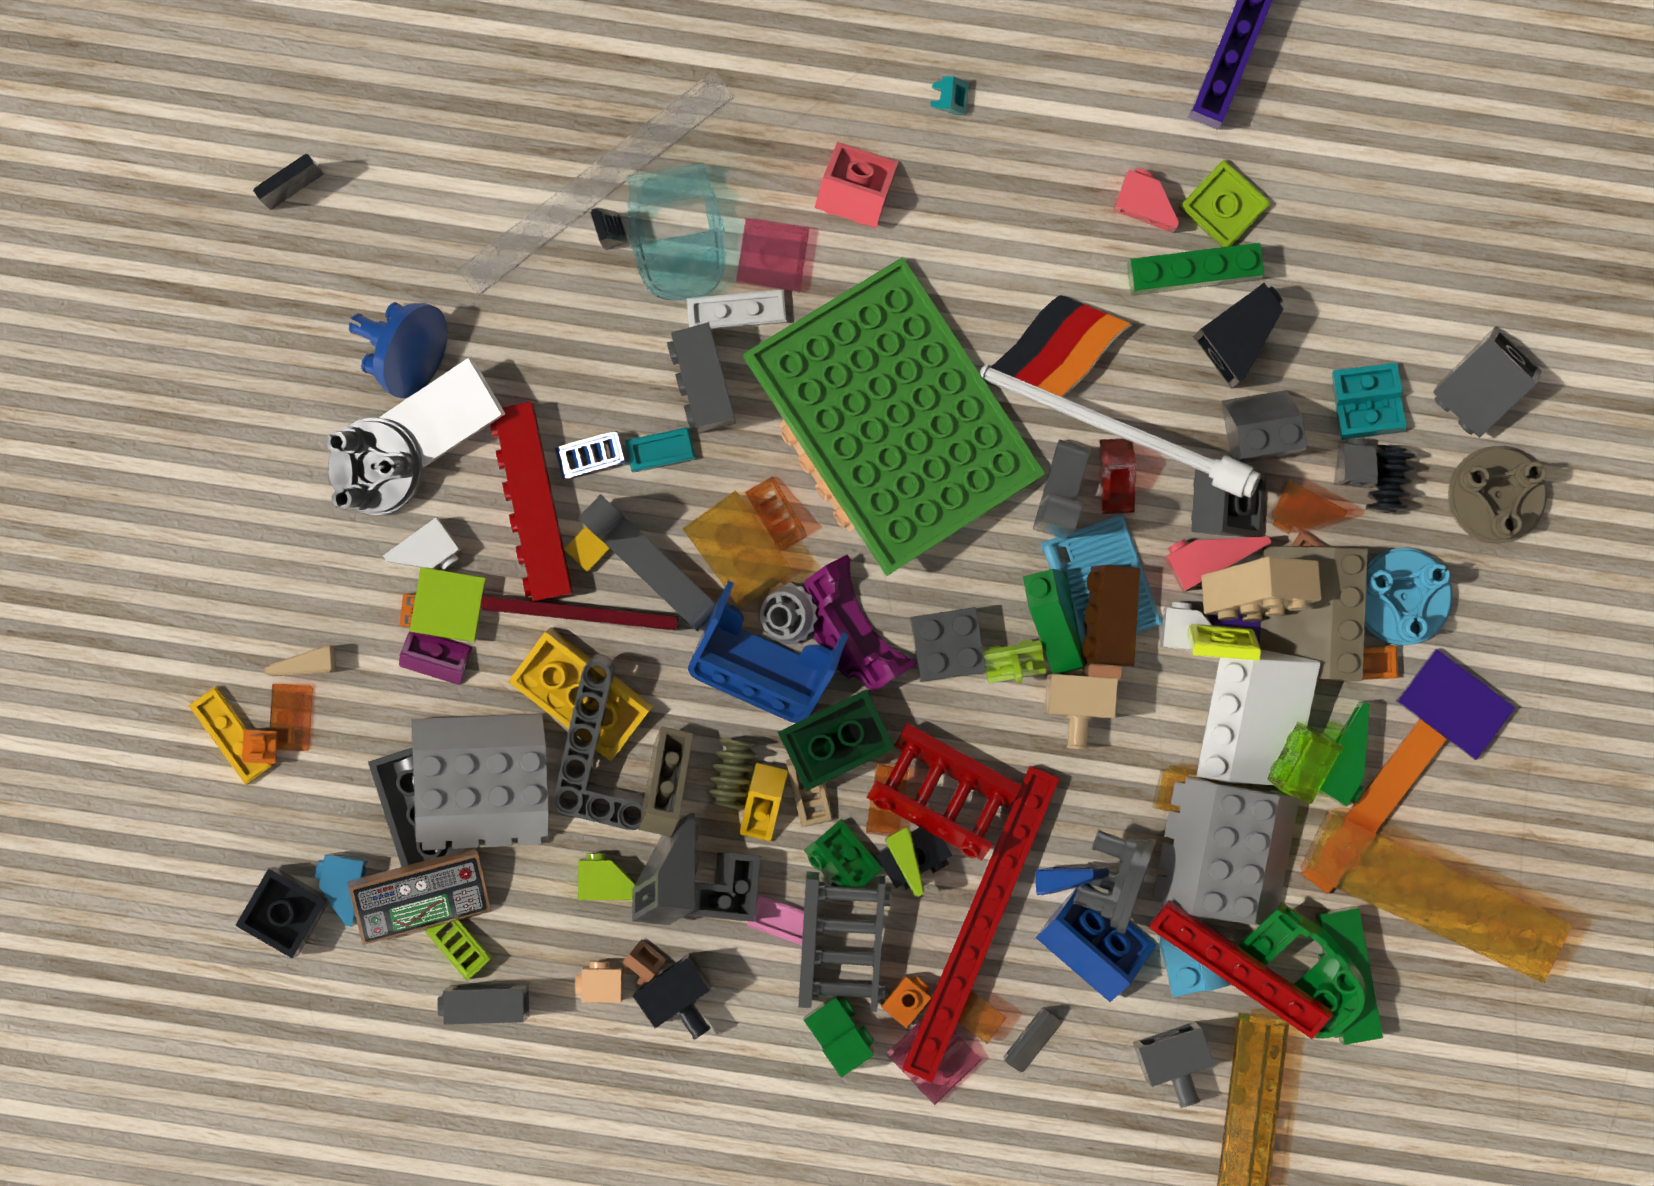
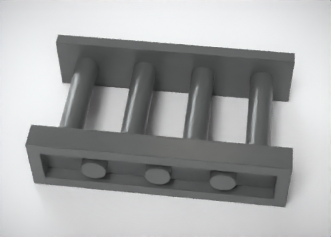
[798,871,892,1012]

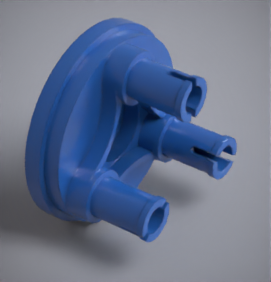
[349,302,448,398]

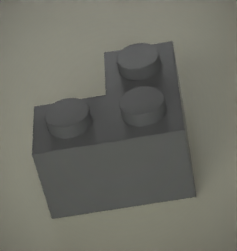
[687,852,761,922]

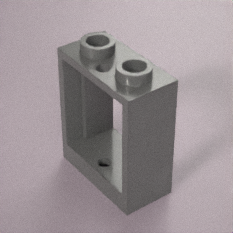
[437,983,530,1025]

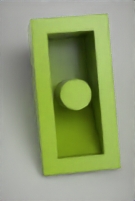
[578,853,636,900]

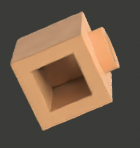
[575,961,623,1003]

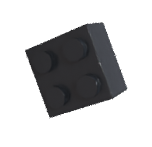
[235,866,329,959]

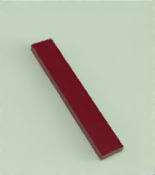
[481,596,679,631]

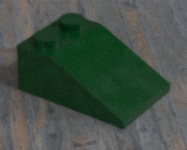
[778,689,895,791]

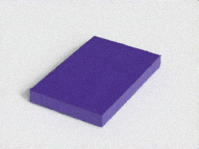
[1396,649,1515,760]

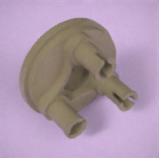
[1448,446,1547,544]

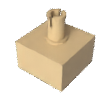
[1044,674,1118,750]

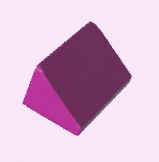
[399,630,472,685]

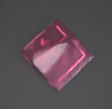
[886,1019,982,1105]

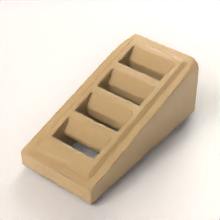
[265,645,336,676]
[786,759,833,827]

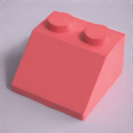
[814,142,898,228]

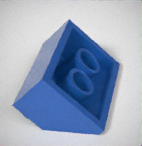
[1036,884,1156,1002]

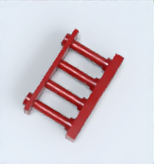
[866,723,1022,861]

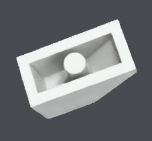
[383,518,462,571]
[1160,602,1212,650]

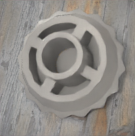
[758,582,818,645]

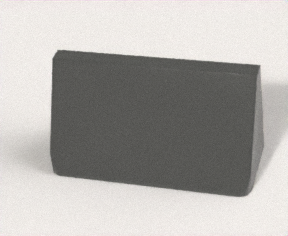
[1003,1008,1062,1072]

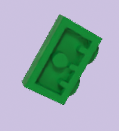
[804,819,883,888]

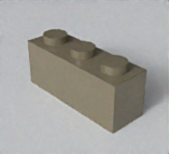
[639,726,693,837]

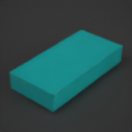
[625,427,695,473]

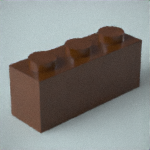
[1082,565,1140,667]

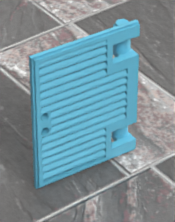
[1040,514,1162,652]

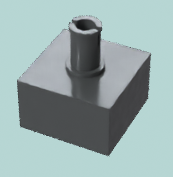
[1133,1022,1215,1108]

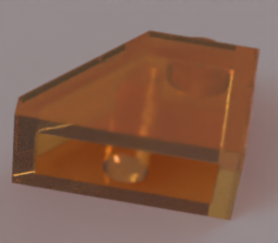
[1267,480,1347,534]

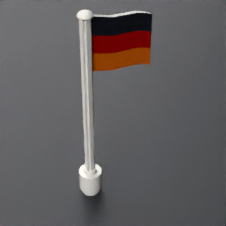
[979,295,1261,498]

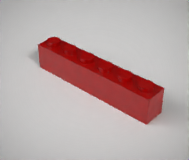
[490,401,574,602]

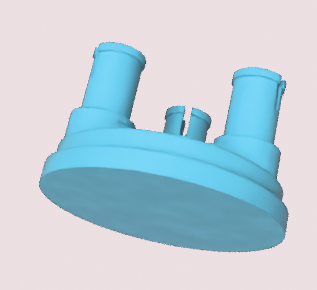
[1365,548,1453,645]

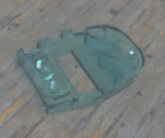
[627,162,725,301]

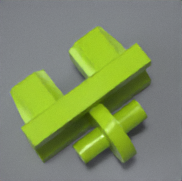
[983,639,1046,684]

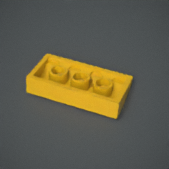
[508,627,654,761]

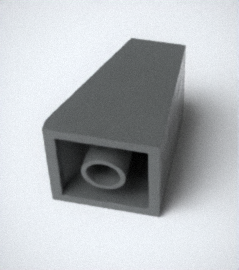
[1433,326,1542,438]
[1221,390,1307,463]

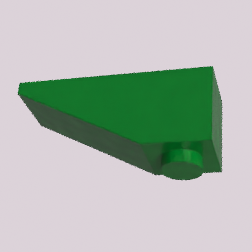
[1023,569,1085,674]
[1309,702,1370,806]

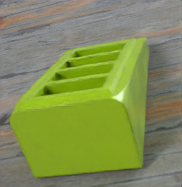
[885,826,924,897]
[425,919,493,981]

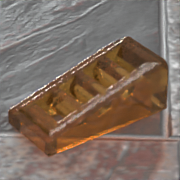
[745,476,807,552]

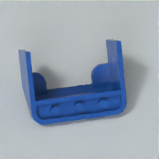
[688,580,848,723]

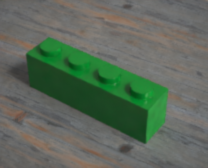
[1127,243,1264,296]
[1313,906,1383,1045]

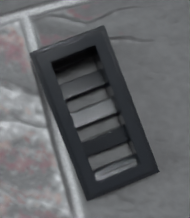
[590,207,628,250]

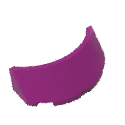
[804,554,917,691]

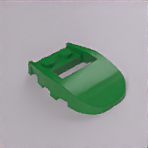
[1237,902,1366,1039]

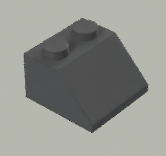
[1191,469,1267,537]

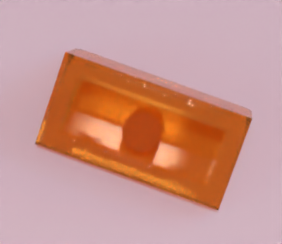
[269,684,313,751]

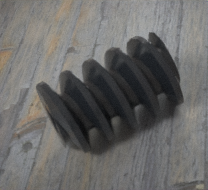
[1365,445,1417,515]

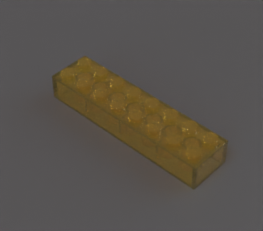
[1300,809,1573,984]

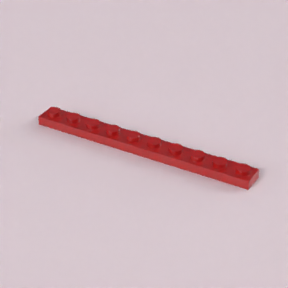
[902,766,1060,1082]

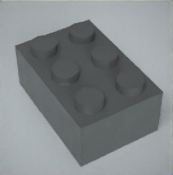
[667,322,736,433]

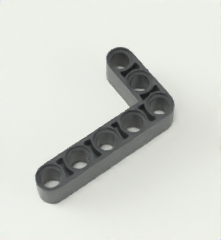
[1033,439,1091,539]
[578,494,716,632]
[554,655,644,830]

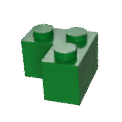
[803,996,875,1078]

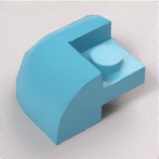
[1157,928,1231,997]

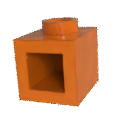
[880,974,931,1028]

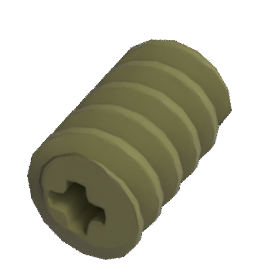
[706,738,758,810]

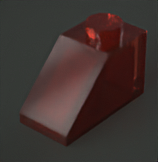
[1099,438,1136,514]

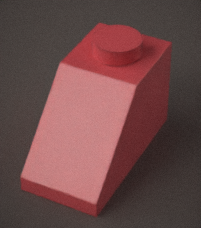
[1113,168,1179,233]

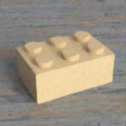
[1201,557,1321,622]

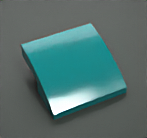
[1332,362,1407,440]

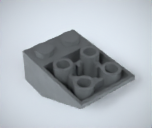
[632,813,698,925]

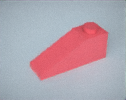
[1164,537,1271,591]

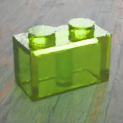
[1267,722,1343,804]

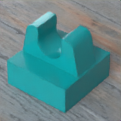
[930,76,969,115]

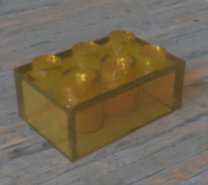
[682,490,794,609]

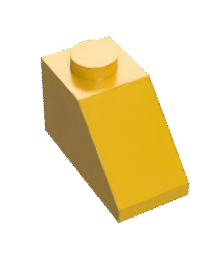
[739,763,788,842]

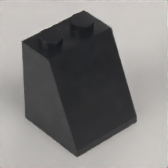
[1193,283,1283,389]

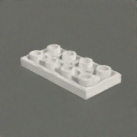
[379,358,505,468]

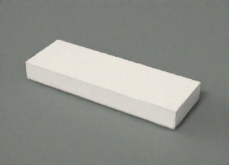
[687,289,787,330]

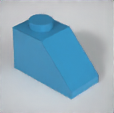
[315,854,368,927]

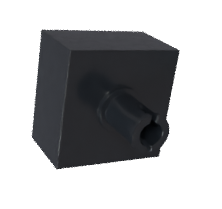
[632,953,712,1040]

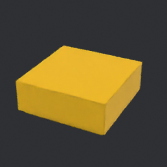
[564,526,610,572]

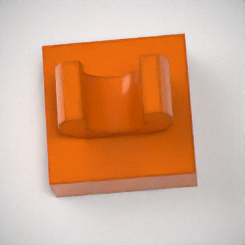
[242,730,278,764]

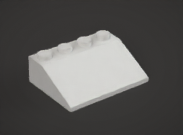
[1196,650,1320,786]

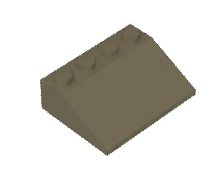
[1259,546,1368,682]

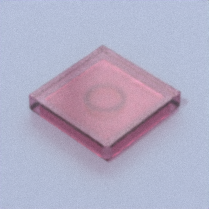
[736,218,810,293]

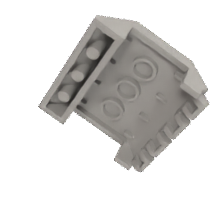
[411,714,548,850]
[1153,776,1301,925]

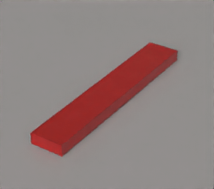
[1149,900,1333,1039]

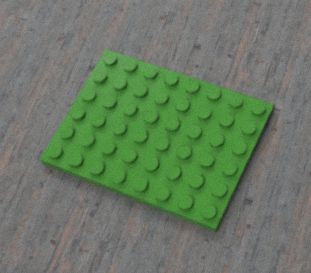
[742,257,1045,576]

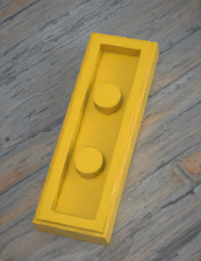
[188,686,274,785]

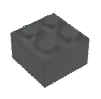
[910,607,986,682]

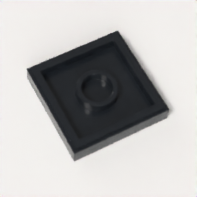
[253,153,324,210]

